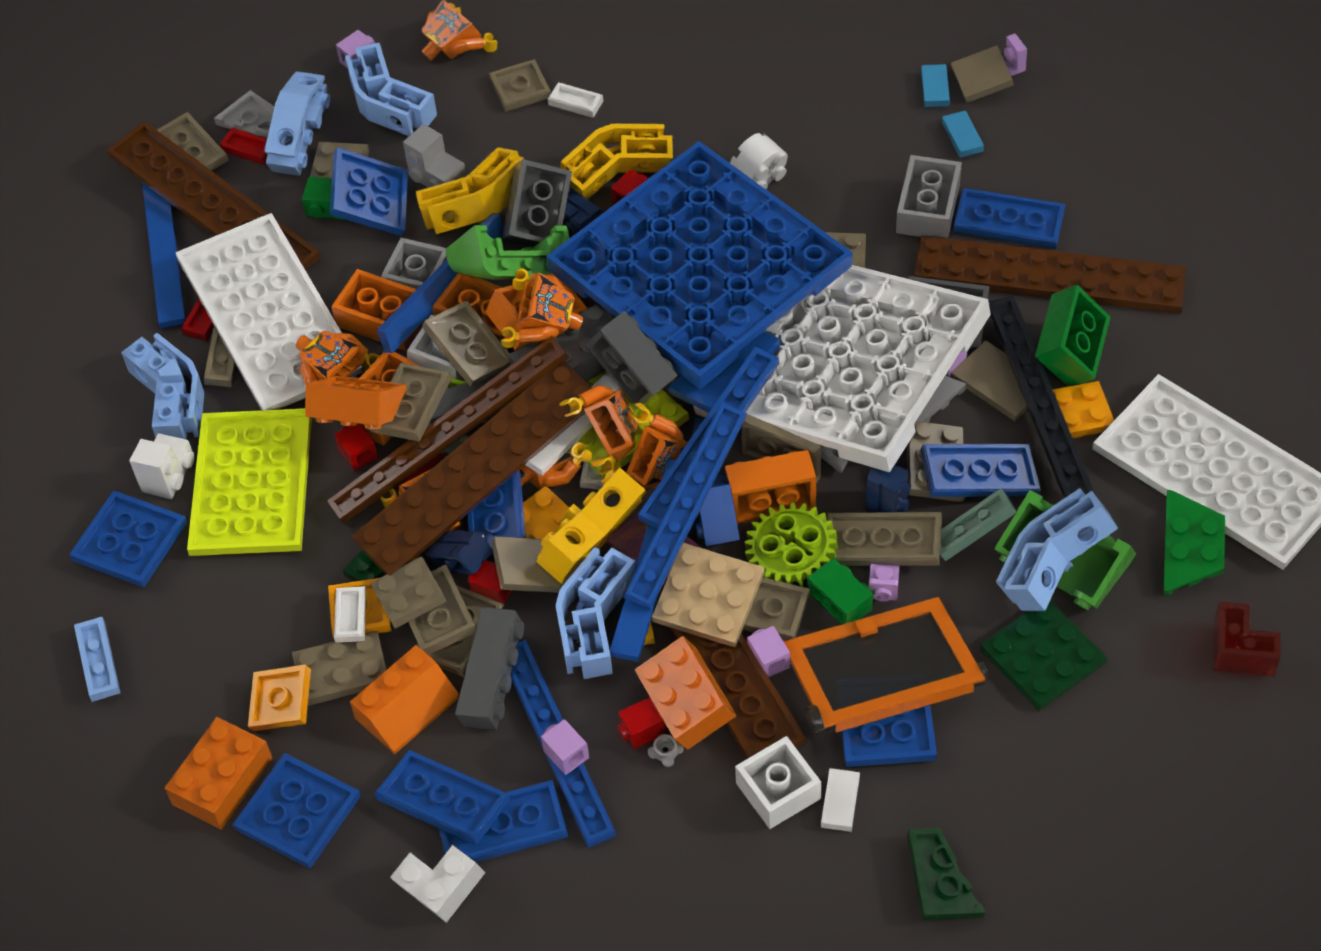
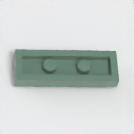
[940,488,1017,561]

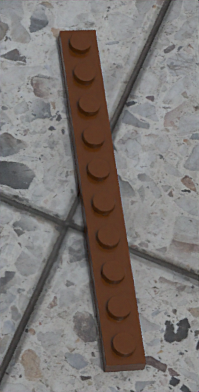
[327,336,569,524]

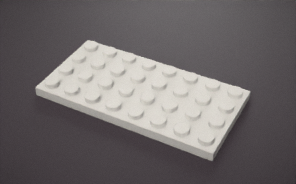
[176,213,363,411]
[1092,374,1321,570]

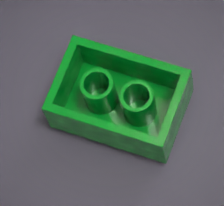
[1035,285,1111,387]

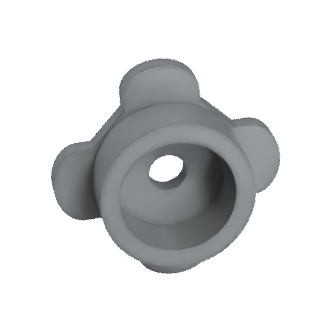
[648,734,684,767]

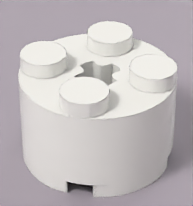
[730,133,788,189]

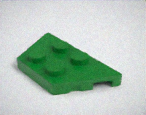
[1164,490,1225,595]

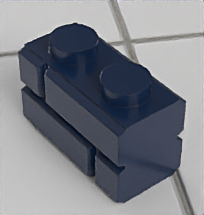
[562,187,602,236]
[866,466,912,513]
[425,530,492,574]

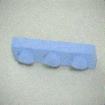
[74,617,121,702]

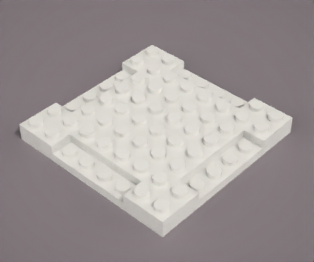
[693,265,991,472]

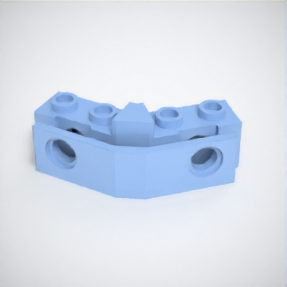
[345,43,437,136]
[264,71,330,176]
[121,333,204,440]
[996,488,1118,611]
[556,547,636,679]

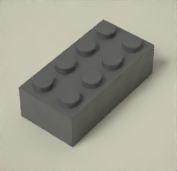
[509,303,614,382]

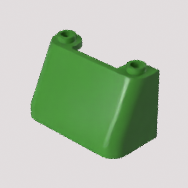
[445,225,569,280]
[995,490,1136,611]

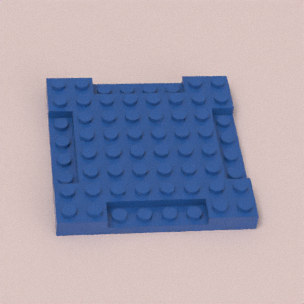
[546,141,853,390]

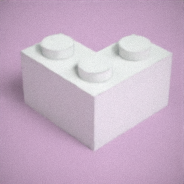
[129,433,195,499]
[390,845,485,923]

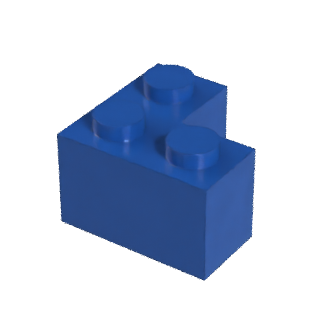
[695,475,740,546]

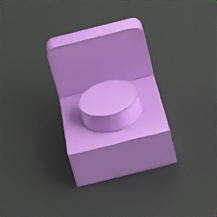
[1002,33,1027,76]
[869,563,900,602]

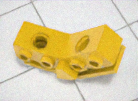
[560,124,673,199]
[416,147,524,234]
[536,467,647,584]

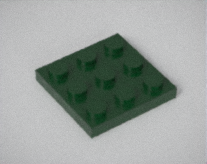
[980,601,1108,711]

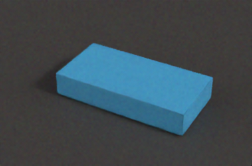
[921,64,950,107]
[942,110,984,158]

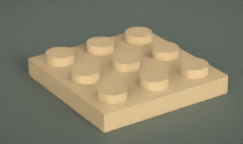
[652,543,765,648]

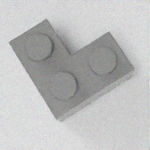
[403,124,467,188]

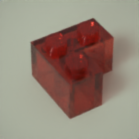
[1214,601,1281,677]

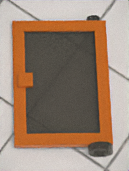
[783,597,988,736]

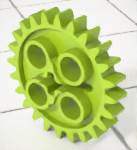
[745,502,838,587]

